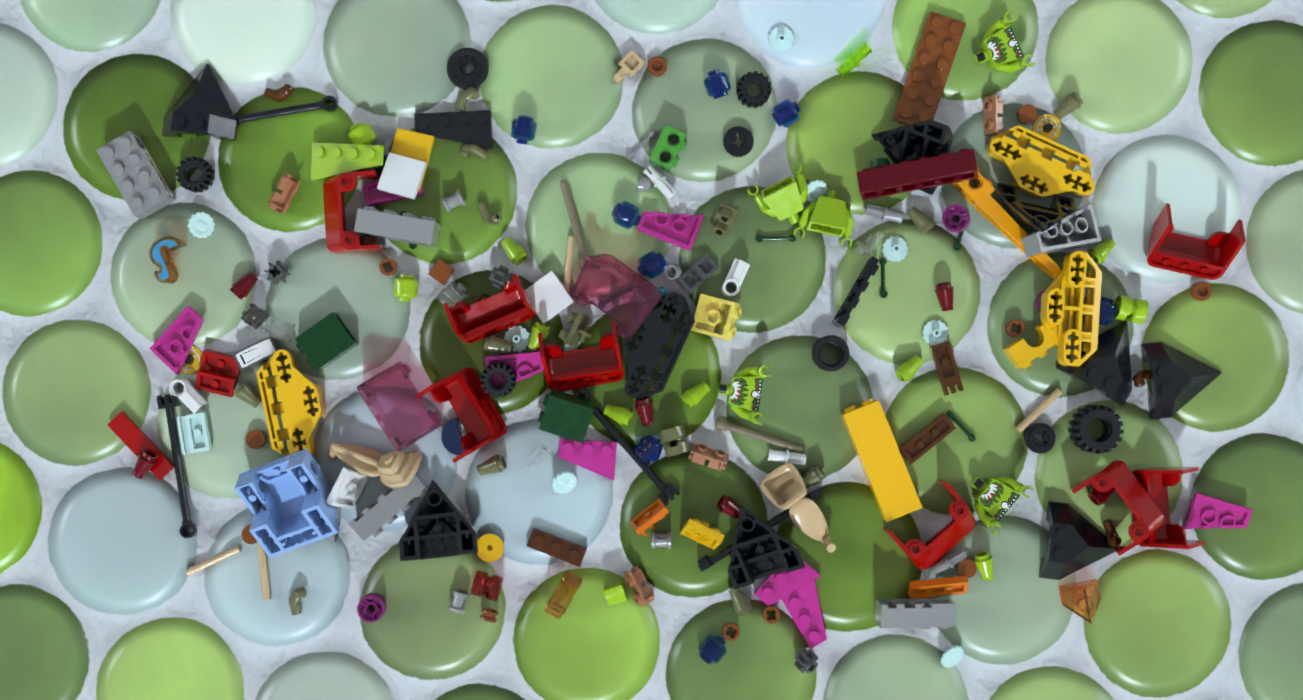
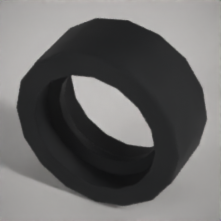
[812,335,850,371]

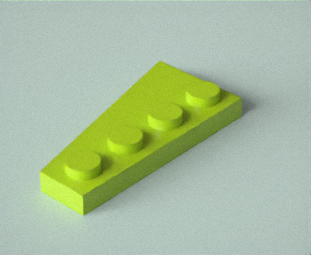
[311,143,384,181]

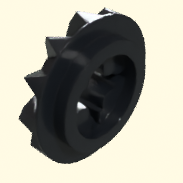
[723,126,754,157]
[1024,423,1056,453]

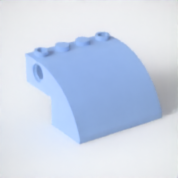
[235,448,339,558]

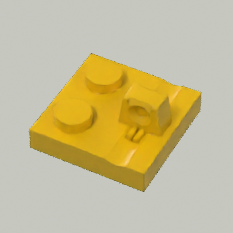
[680,519,725,550]

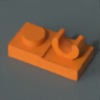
[629,498,669,537]

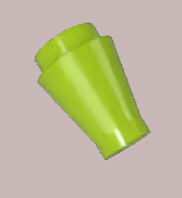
[501,237,528,266]
[1088,238,1115,265]
[527,321,550,351]
[895,355,923,383]
[681,382,711,408]
[603,404,633,426]
[973,551,994,581]

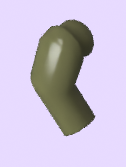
[455,87,480,111]
[459,144,489,160]
[477,202,502,225]
[289,587,307,615]

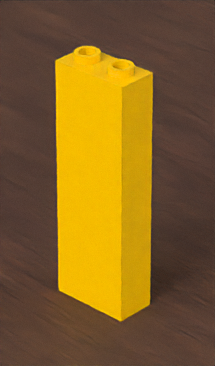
[841,398,923,522]

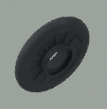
[447,48,489,89]

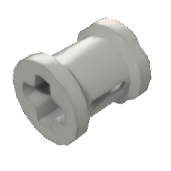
[441,189,466,212]
[652,531,671,549]
[449,589,470,613]

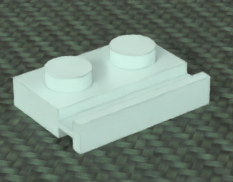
[176,412,212,455]

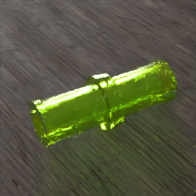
[836,43,872,78]

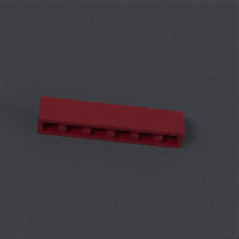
[857,149,979,201]

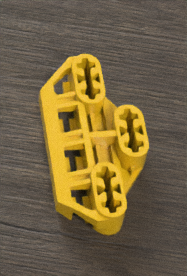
[985,125,1095,199]
[1040,251,1102,367]
[256,350,326,456]

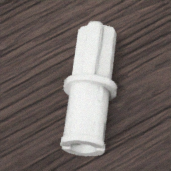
[643,164,676,199]
[768,449,807,466]

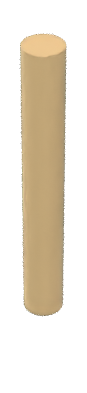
[563,236,575,292]
[1015,388,1062,433]
[257,543,271,600]
[185,545,242,576]

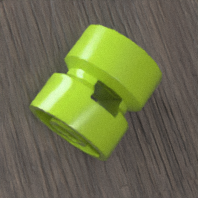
[1112,295,1149,324]

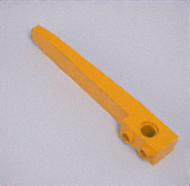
[951,167,1062,280]

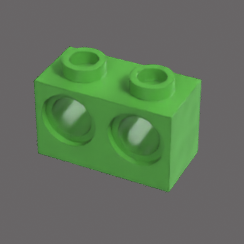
[649,124,688,171]

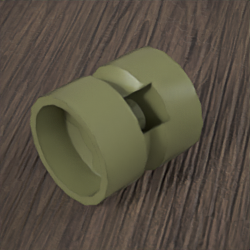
[659,424,690,457]

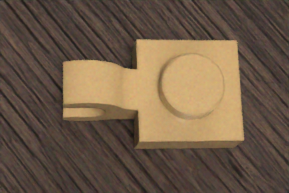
[613,50,645,85]

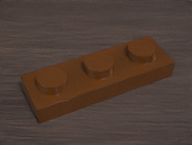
[899,413,956,464]
[526,528,587,567]

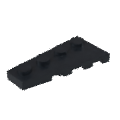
[414,110,493,149]
[831,256,879,327]

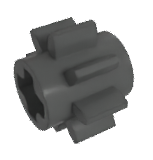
[264,260,290,285]
[489,265,512,290]
[794,649,819,673]

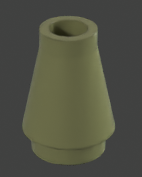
[1053,92,1083,120]
[907,207,936,234]
[484,334,513,354]
[233,380,262,408]
[477,454,507,476]
[802,465,826,488]
[729,588,753,616]

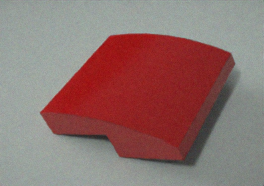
[195,349,240,398]

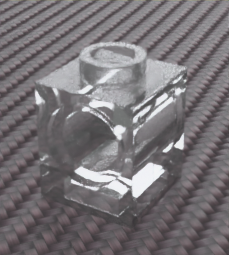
[436,281,468,307]

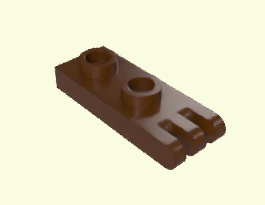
[929,341,964,396]

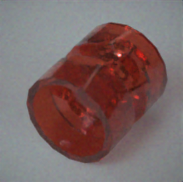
[470,570,504,602]

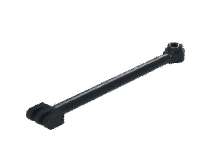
[196,96,338,136]
[575,389,680,506]
[157,394,197,538]
[697,489,823,572]

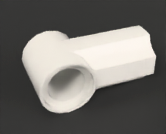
[721,258,750,297]
[169,378,208,414]

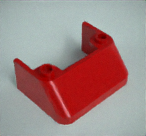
[323,170,386,254]
[1147,203,1246,280]
[443,273,536,344]
[538,320,624,391]
[415,367,507,463]
[1071,460,1164,556]
[1132,467,1205,549]
[883,479,976,570]

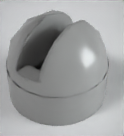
[638,176,651,192]
[665,264,682,280]

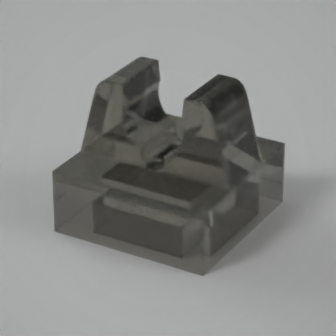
[241,303,270,329]

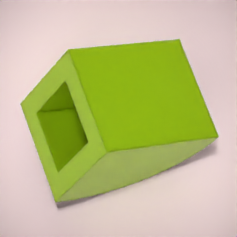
[603,581,628,606]

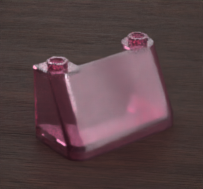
[570,254,663,338]
[357,361,443,452]

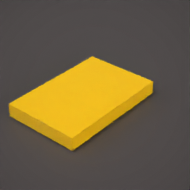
[390,128,435,192]

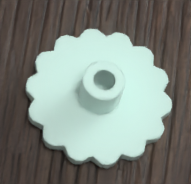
[768,26,794,53]
[806,179,828,204]
[188,212,215,238]
[882,236,908,262]
[922,320,949,346]
[504,326,530,352]
[551,471,577,494]
[941,645,964,668]

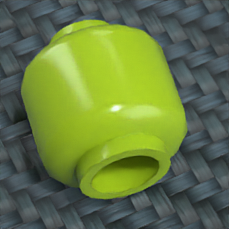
[348,122,377,145]
[393,274,419,302]

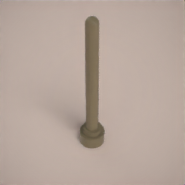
[560,180,595,270]
[714,415,804,453]

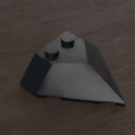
[162,63,238,140]
[871,120,954,195]
[997,183,1076,232]
[1056,321,1132,406]
[1141,342,1222,420]
[399,479,478,561]
[1039,501,1118,580]
[728,506,805,589]

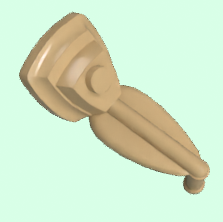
[327,443,422,487]
[760,463,836,553]

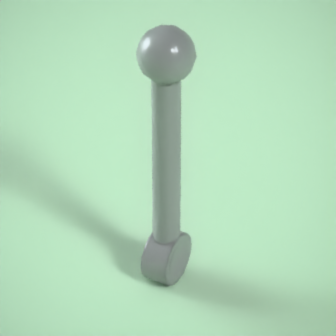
[626,130,657,160]

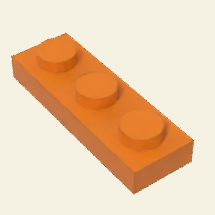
[908,576,968,599]

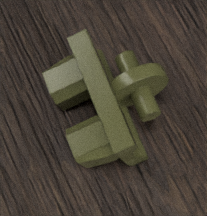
[711,200,739,237]
[559,312,593,348]

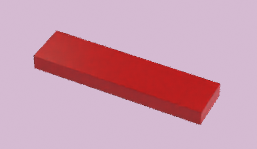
[107,411,174,480]

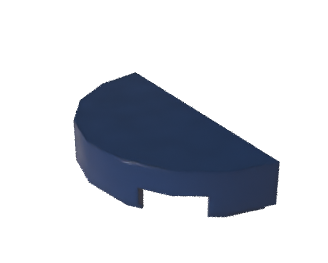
[441,417,464,455]

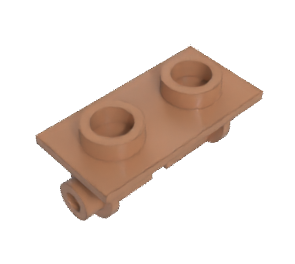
[983,94,1004,136]
[268,173,301,215]
[688,443,729,471]
[623,565,654,606]

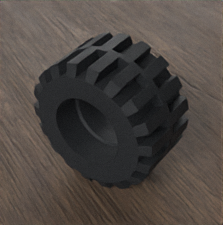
[1068,405,1124,454]

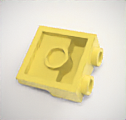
[691,294,742,341]

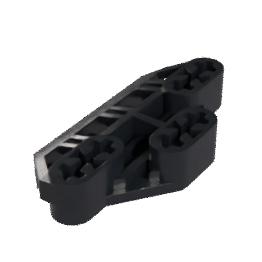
[623,292,695,400]

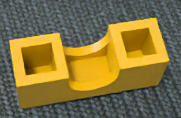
[1003,317,1057,369]

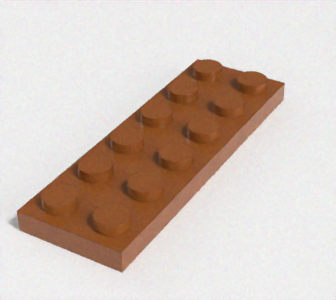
[892,11,966,125]

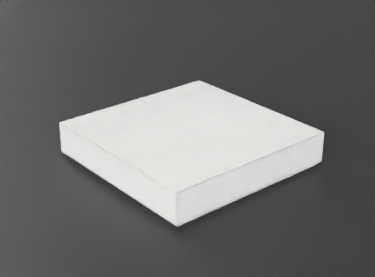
[377,152,427,200]
[525,270,575,324]
[326,467,370,509]

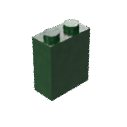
[295,312,358,370]
[538,388,596,443]

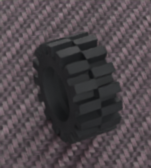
[736,71,772,108]
[176,156,215,193]
[480,361,517,398]

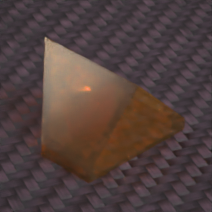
[1058,579,1101,624]

